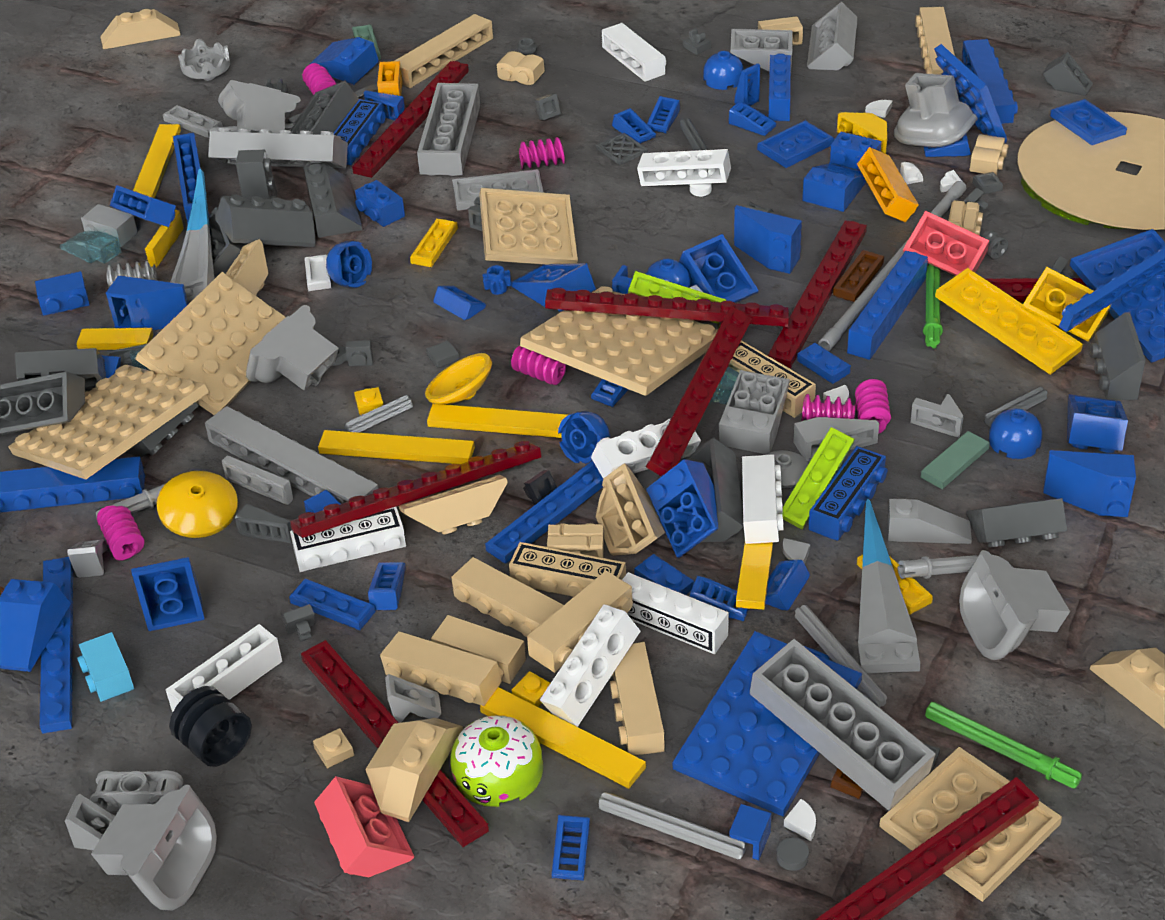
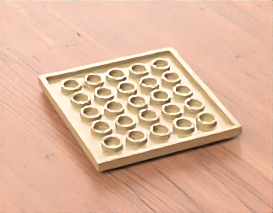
[520,286,718,396]
[8,365,209,480]

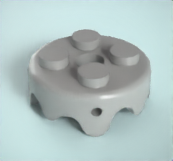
[178,39,230,81]

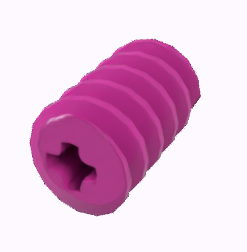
[302,63,337,95]
[519,137,565,169]
[511,346,567,385]
[855,379,891,434]
[802,394,856,421]
[97,505,145,560]

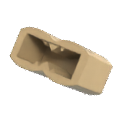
[497,51,545,85]
[970,134,1008,175]

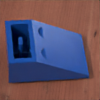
[106,276,188,330]
[646,459,719,558]

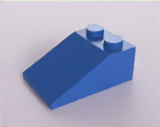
[309,37,379,85]
[803,163,867,212]
[734,205,802,274]
[679,234,759,303]
[511,263,596,311]
[1067,394,1128,453]
[1043,450,1136,517]
[131,557,205,631]
[0,579,71,672]

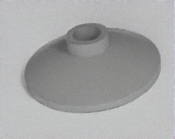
[766,450,808,488]

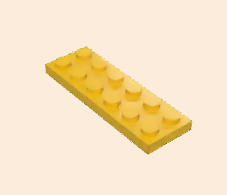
[935,268,1083,375]

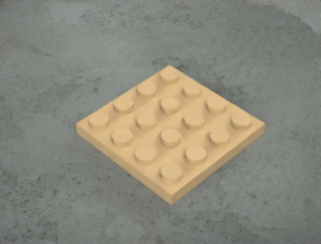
[479,188,578,265]
[879,747,1062,902]

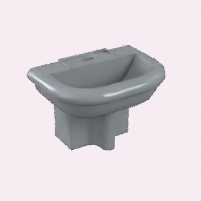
[894,73,978,147]
[218,80,301,133]
[246,305,339,390]
[959,550,1070,660]
[91,785,217,911]

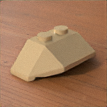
[101,9,180,49]
[226,239,268,296]
[596,463,665,556]
[399,475,508,534]
[1090,648,1165,729]
[366,718,463,822]

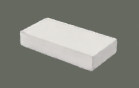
[305,255,331,291]

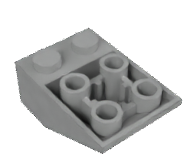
[719,370,790,454]

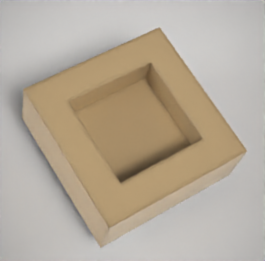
[313,728,354,768]

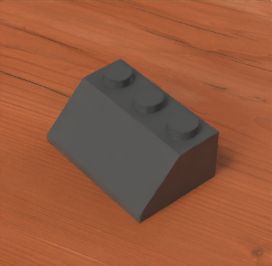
[208,207,248,277]
[1090,312,1146,400]
[125,402,199,458]
[966,498,1067,547]

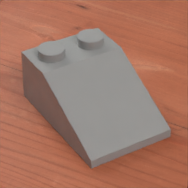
[730,29,792,72]

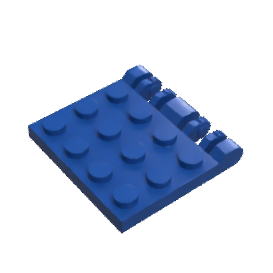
[934,44,1007,143]

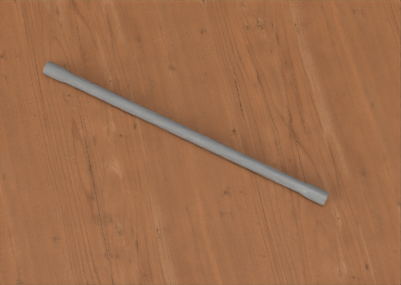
[818,181,966,351]

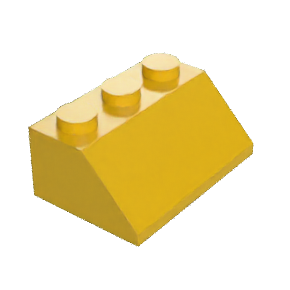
[1022,267,1112,342]

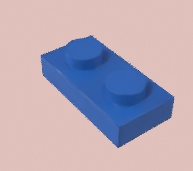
[797,343,851,384]
[634,554,694,595]

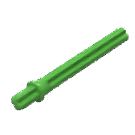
[923,264,943,349]
[925,702,1082,789]

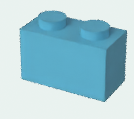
[77,632,134,702]

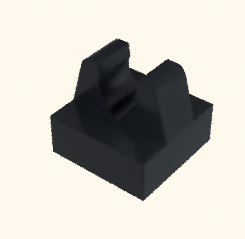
[523,470,557,505]

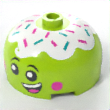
[450,715,543,807]

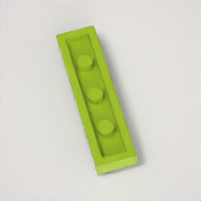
[628,271,726,324]
[780,427,855,530]

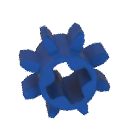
[482,265,512,295]

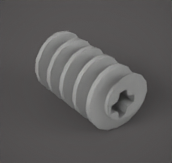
[107,260,157,288]

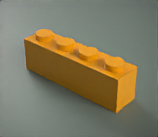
[857,147,919,222]

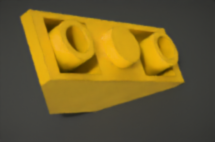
[837,112,887,154]

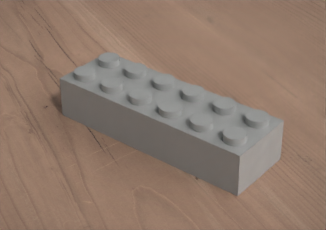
[417,83,480,176]
[208,128,348,169]
[750,639,936,811]

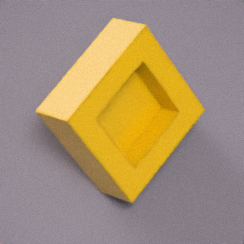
[354,387,383,415]
[512,671,551,707]

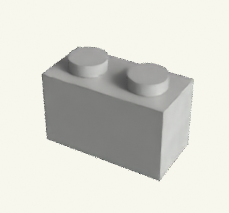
[81,204,137,247]

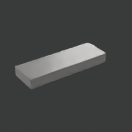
[163,105,223,138]
[222,455,293,505]

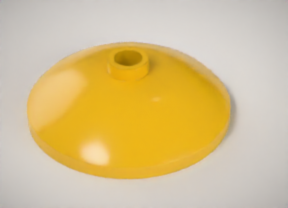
[425,353,492,404]
[157,471,238,538]

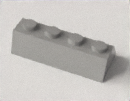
[807,1,857,70]

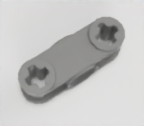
[90,770,183,812]

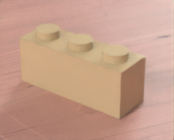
[431,615,526,684]

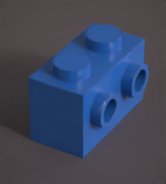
[830,132,882,170]
[355,180,405,227]

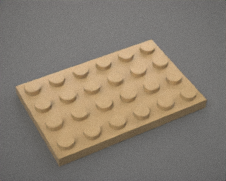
[135,272,286,415]

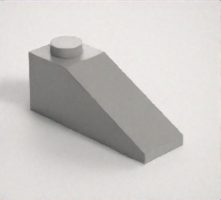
[793,417,879,462]
[887,499,972,544]

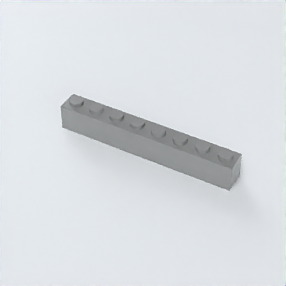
[205,406,378,504]

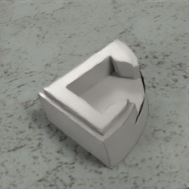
[782,538,810,564]

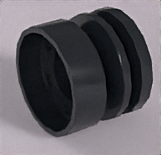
[169,686,252,767]

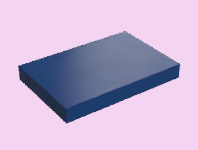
[1050,99,1127,145]
[757,120,834,168]

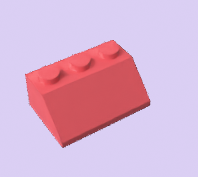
[903,211,989,276]
[314,776,414,878]

